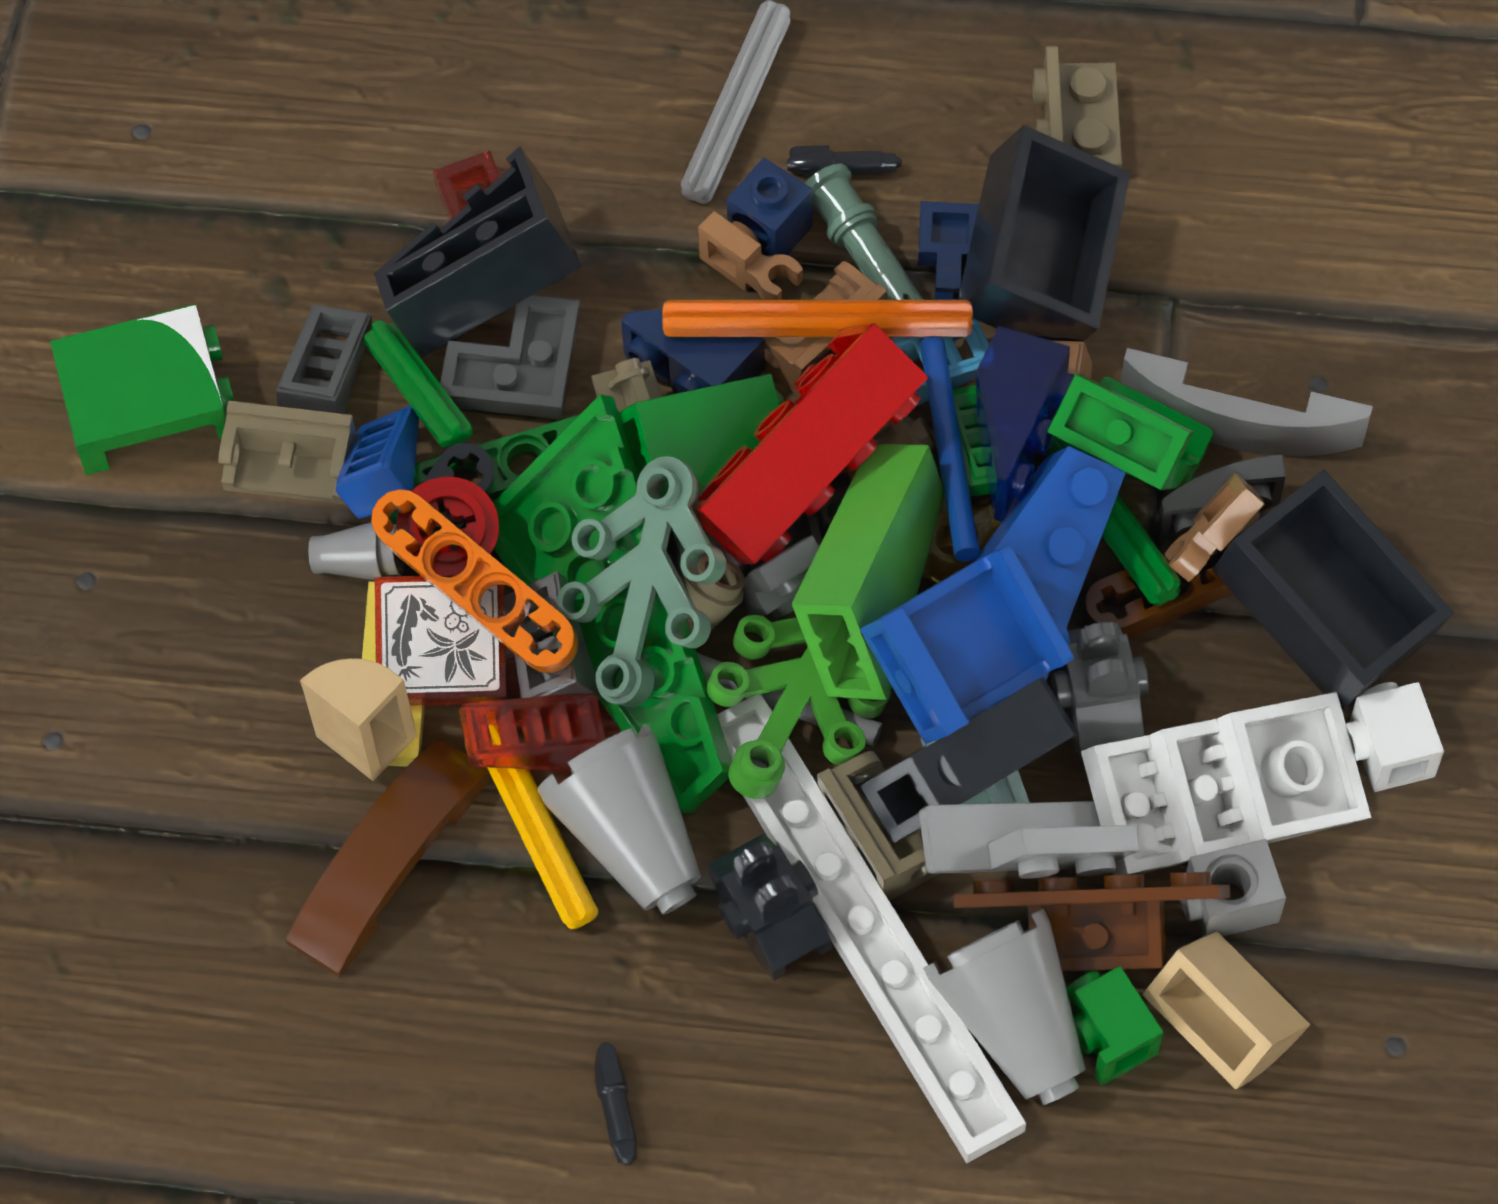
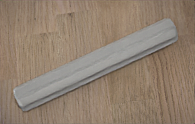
[681,0,791,204]

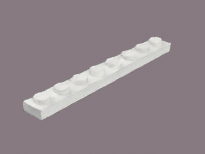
[717,694,1026,1164]

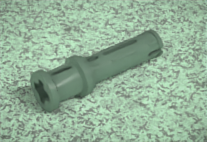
[805,163,924,300]

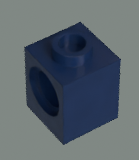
[726,157,813,256]

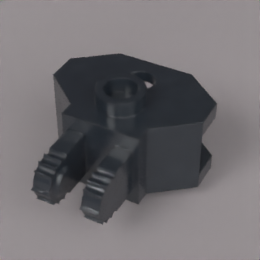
[707,833,832,981]

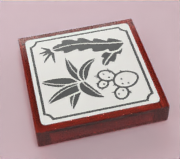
[374,576,507,706]

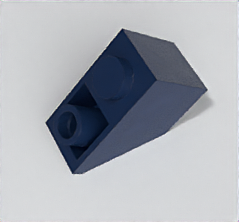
[621,309,765,394]

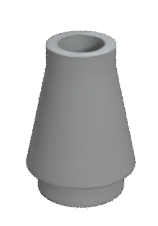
[308,522,406,582]

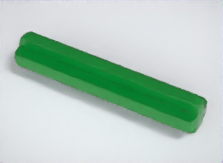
[364,320,472,448]

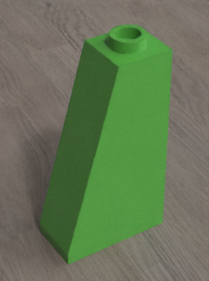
[792,444,944,700]

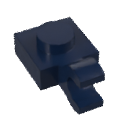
[918,201,979,300]

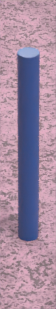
[920,336,980,562]

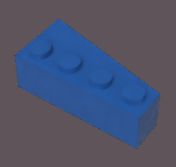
[969,446,1126,704]

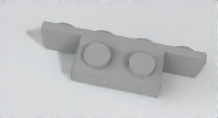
[919,801,1140,879]

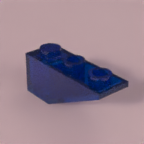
[975,326,1075,522]

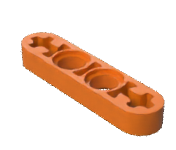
[371,489,578,673]

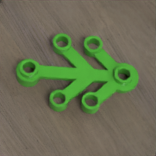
[706,615,891,799]

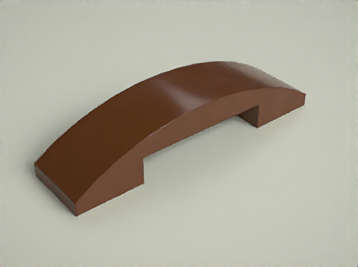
[285,738,492,978]

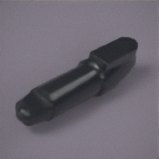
[787,145,902,177]
[595,1042,637,1166]

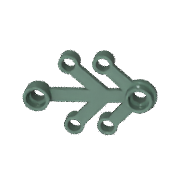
[557,456,726,707]

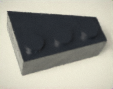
[374,146,581,357]

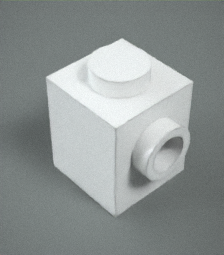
[1346,682,1444,793]

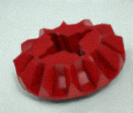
[396,477,499,576]

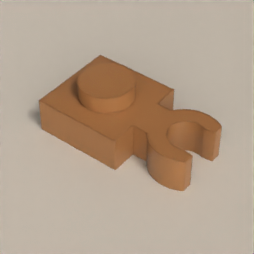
[1164,472,1264,582]

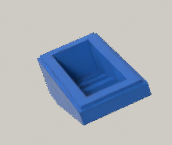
[336,406,419,519]

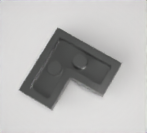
[440,295,581,420]

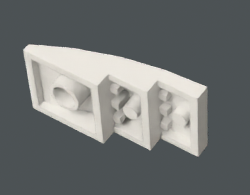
[1081,692,1371,875]

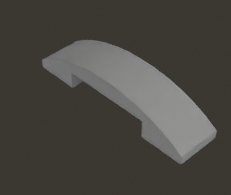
[1121,348,1373,457]

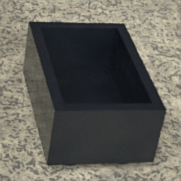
[958,125,1131,342]
[1212,469,1454,712]

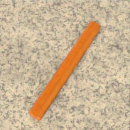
[662,300,973,337]

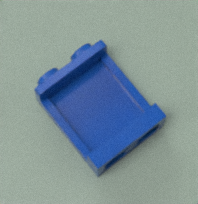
[860,545,1074,744]

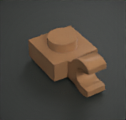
[698,211,803,300]

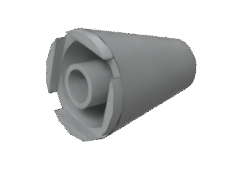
[537,724,701,915]
[923,908,1086,1105]

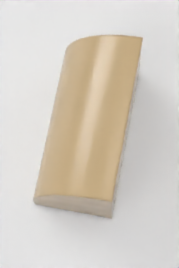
[300,659,417,781]
[1142,931,1310,1090]

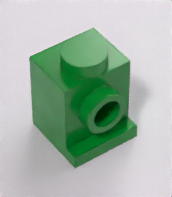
[1066,966,1163,1086]

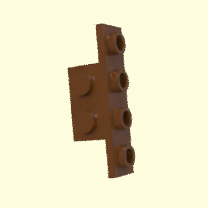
[954,872,1230,971]

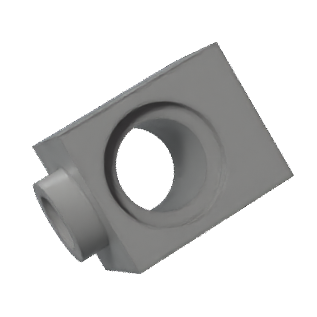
[1180,839,1286,938]

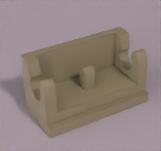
[218,401,356,505]
[817,751,940,901]

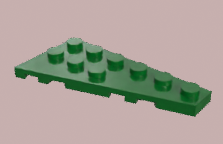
[493,394,732,813]

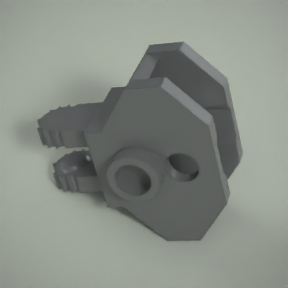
[1051,622,1149,759]

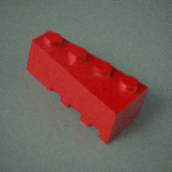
[693,323,928,564]

